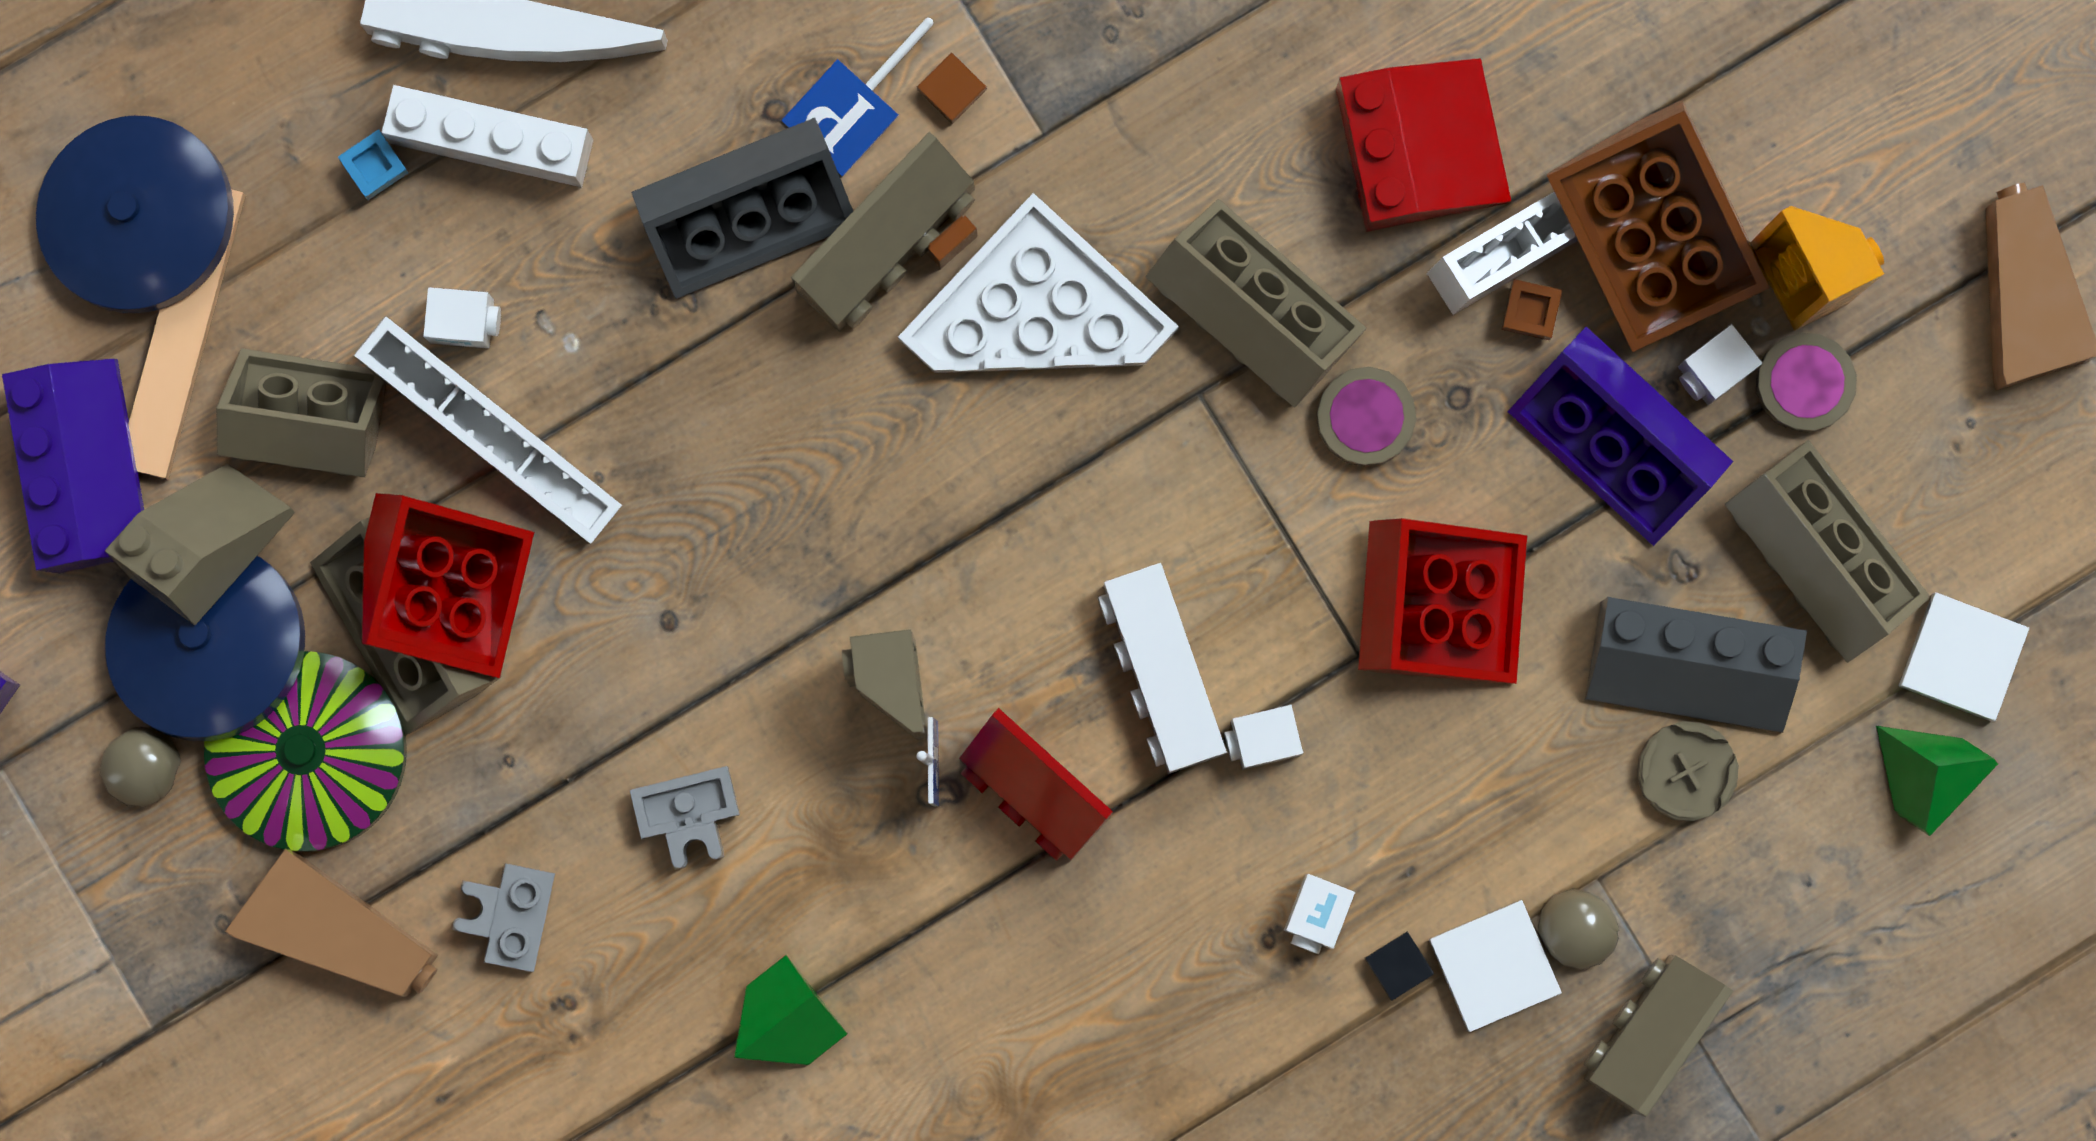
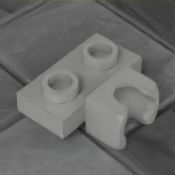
[630,766,740,870]
[452,863,555,972]

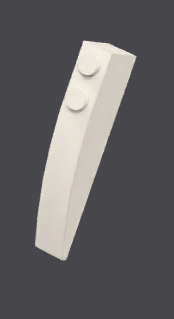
[360,0,668,62]
[1427,192,1578,315]
[353,316,622,544]

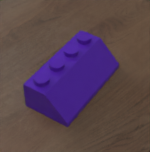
[1507,327,1733,546]
[2,359,144,574]

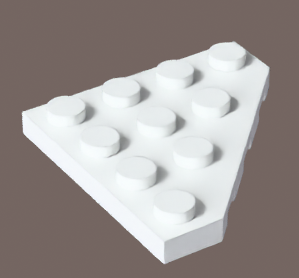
[898,193,1179,373]

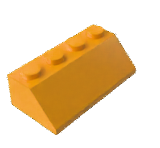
[1751,206,1884,331]

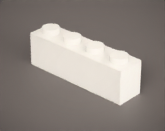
[382,85,593,187]
[1098,563,1227,774]

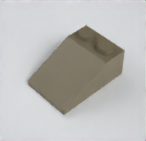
[105,464,295,625]

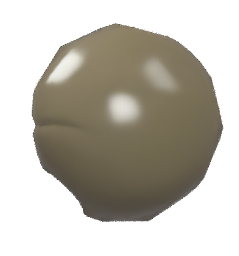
[100,727,181,807]
[1538,888,1619,970]

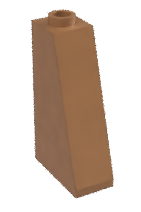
[1985,182,2096,391]
[225,849,438,996]

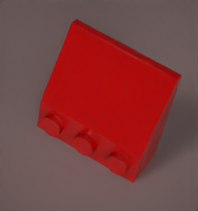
[1336,58,1512,232]
[362,493,535,678]
[1358,518,1527,684]
[959,708,1113,861]

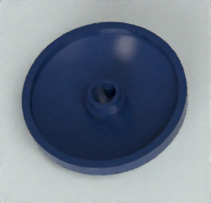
[36,115,234,313]
[105,555,305,742]

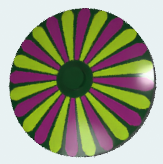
[204,651,407,852]

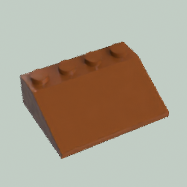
[1547,100,1770,352]

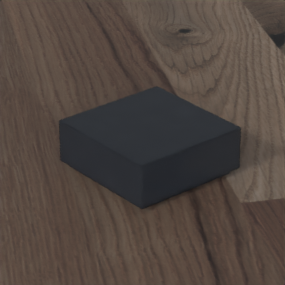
[1364,931,1434,1001]

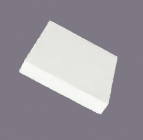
[1899,592,2029,722]
[1429,900,1562,1032]

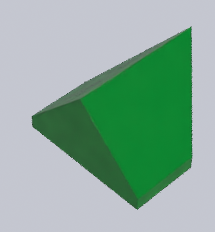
[1876,726,1998,836]
[734,955,848,1065]

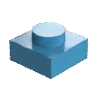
[338,129,409,200]

